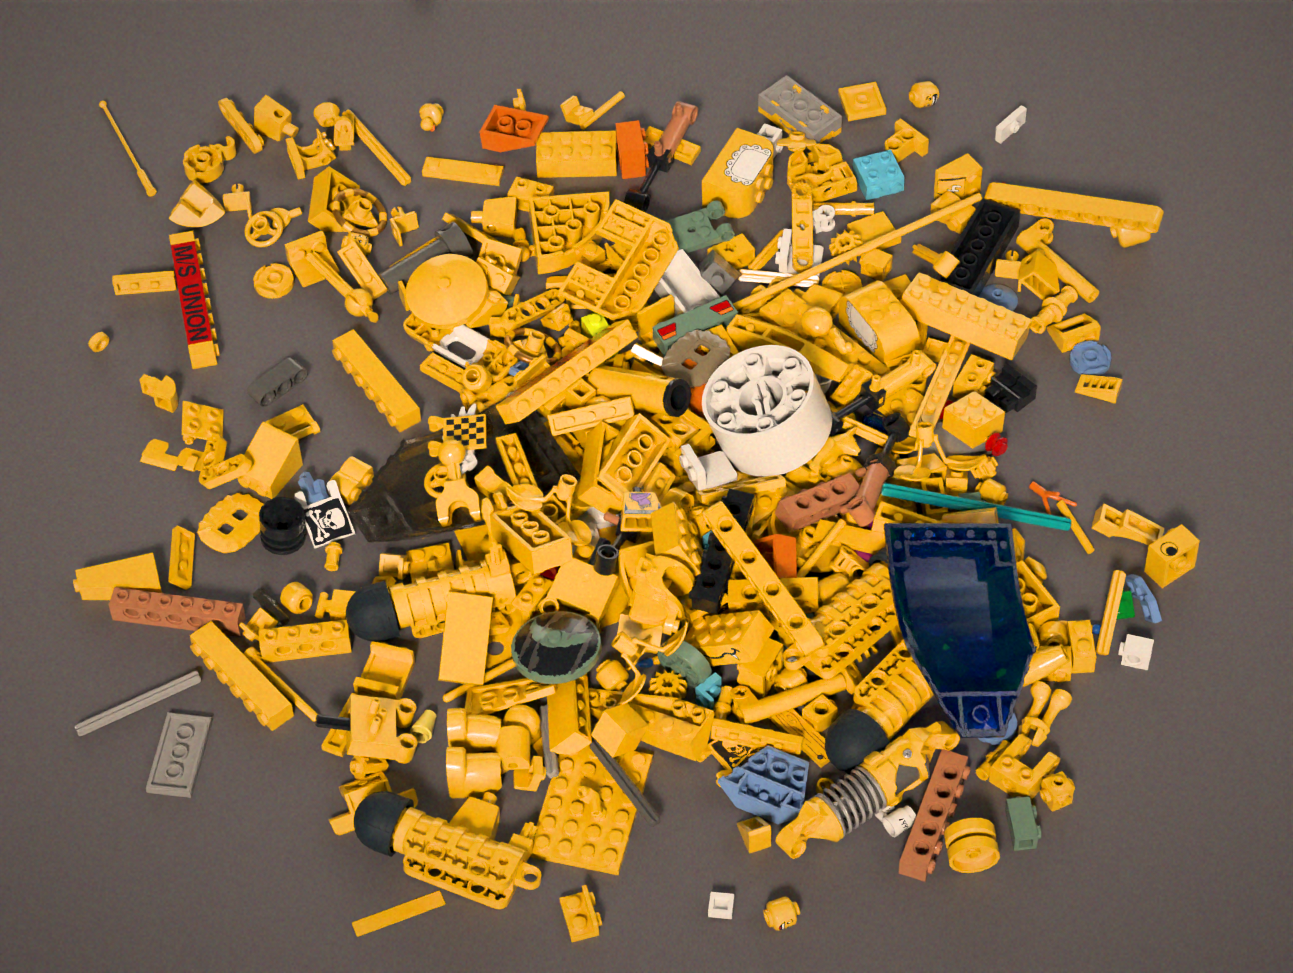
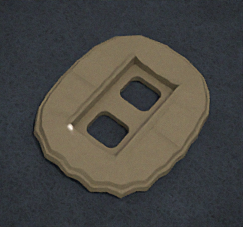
[662,329,730,388]

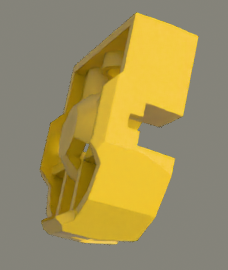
[787,144,857,205]

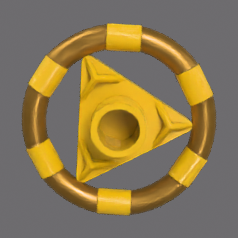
[332,188,387,238]
[504,328,562,366]

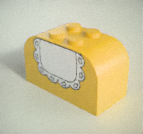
[702,128,774,218]
[839,280,920,364]

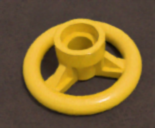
[245,211,283,247]
[424,463,466,498]

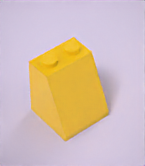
[238,422,303,499]

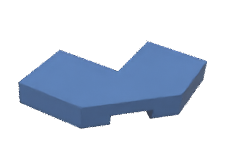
[1125,574,1162,623]

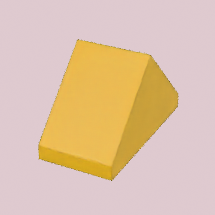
[737,816,771,854]

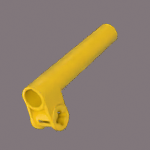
[1016,218,1099,303]
[730,673,846,725]

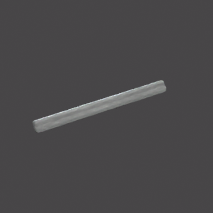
[75,671,201,736]

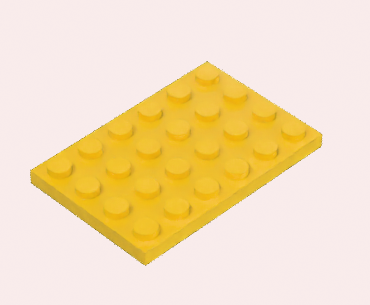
[530,744,653,875]

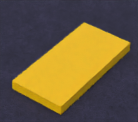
[438,592,493,686]

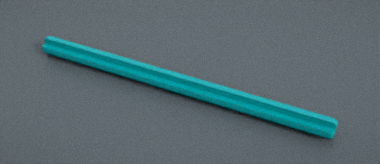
[881,483,1071,531]

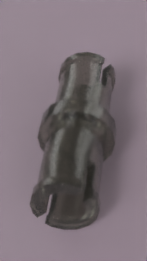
[253,588,290,627]

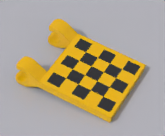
[428,414,487,457]

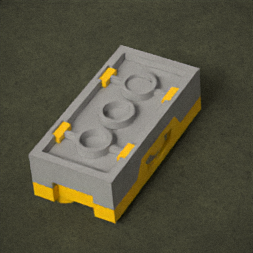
[758,75,842,150]

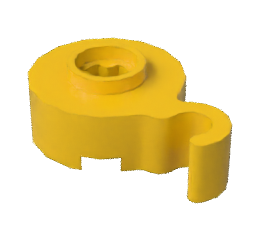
[183,136,237,183]

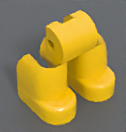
[446,708,530,798]

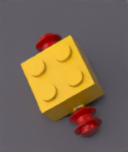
[939,391,1008,456]

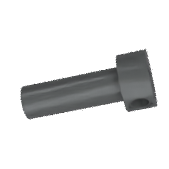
[378,222,473,295]

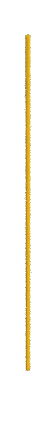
[397,193,982,462]

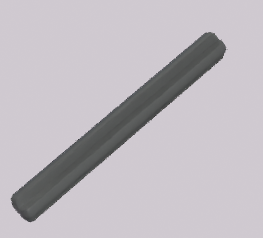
[590,740,660,827]

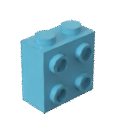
[853,150,905,200]

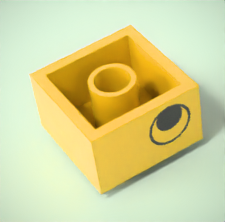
[1144,524,1200,588]

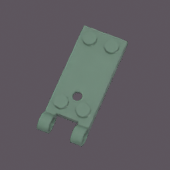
[665,201,735,254]

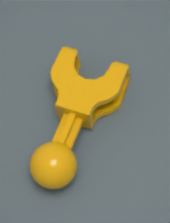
[436,439,482,527]

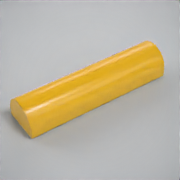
[496,433,538,487]

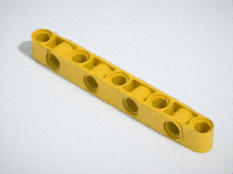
[701,501,825,657]

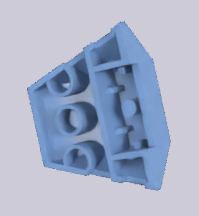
[718,745,809,824]

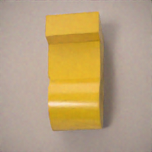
[474,466,512,504]

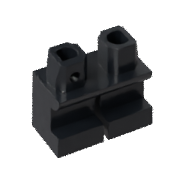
[985,364,1037,413]

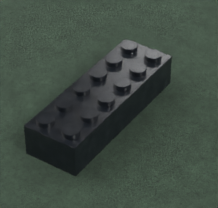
[936,198,1020,297]

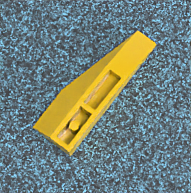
[727,314,850,382]
[588,688,714,761]

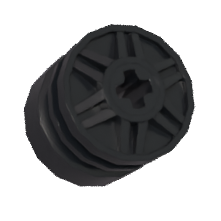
[259,497,306,555]

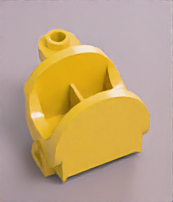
[629,553,694,636]

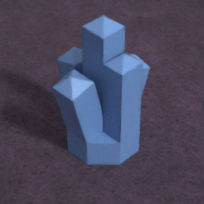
[298,472,329,505]

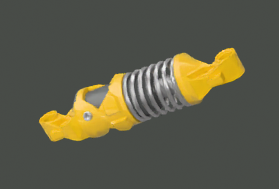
[776,721,960,859]

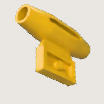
[980,623,1070,699]

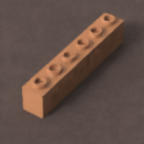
[109,587,246,637]
[899,749,971,882]

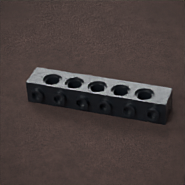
[689,488,755,614]

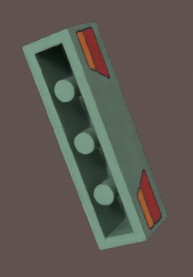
[653,295,738,357]

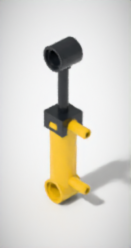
[829,350,936,437]

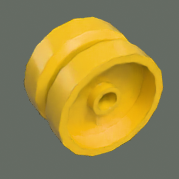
[944,818,1000,873]

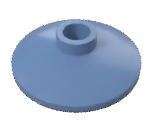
[979,284,1018,311]

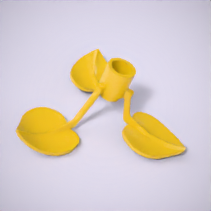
[891,422,985,481]
[506,474,592,546]
[611,621,689,705]

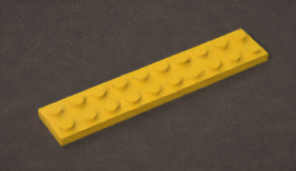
[759,289,924,428]

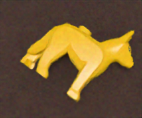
[808,427,861,484]

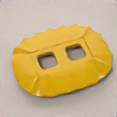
[197,493,264,553]

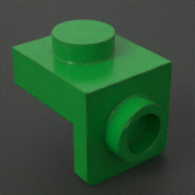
[1105,588,1135,620]

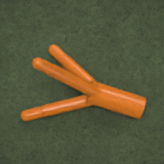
[1029,481,1077,515]

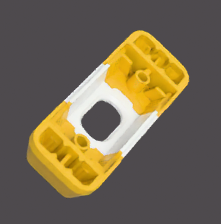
[403,314,518,384]

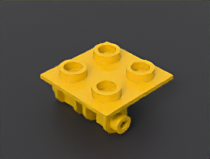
[181,401,223,444]

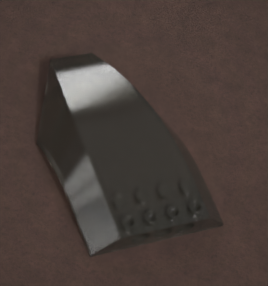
[348,397,581,542]

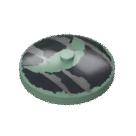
[511,611,602,684]

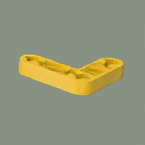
[199,434,252,489]

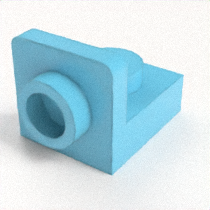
[695,672,721,711]

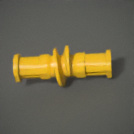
[1030,286,1078,334]

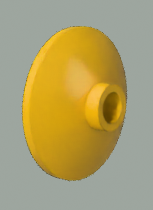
[825,454,864,482]

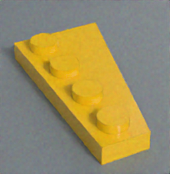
[465,678,557,715]

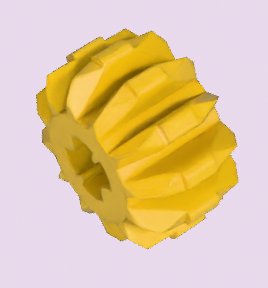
[829,229,864,265]
[649,669,687,699]

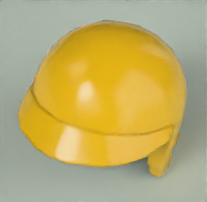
[502,705,542,745]

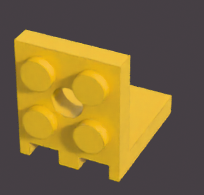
[673,408,715,477]

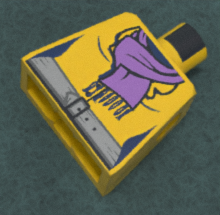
[620,487,662,532]

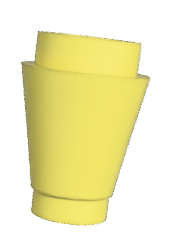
[410,710,436,743]

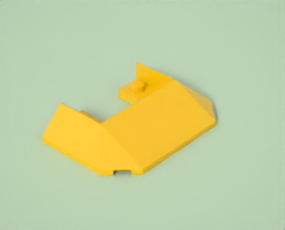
[557,199,679,320]

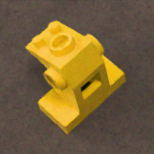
[285,129,336,180]

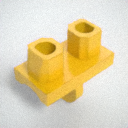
[334,115,355,151]

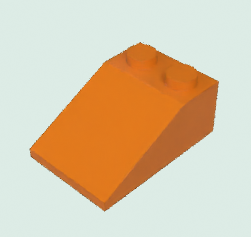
[479,105,549,152]

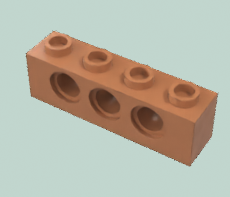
[775,473,860,533]

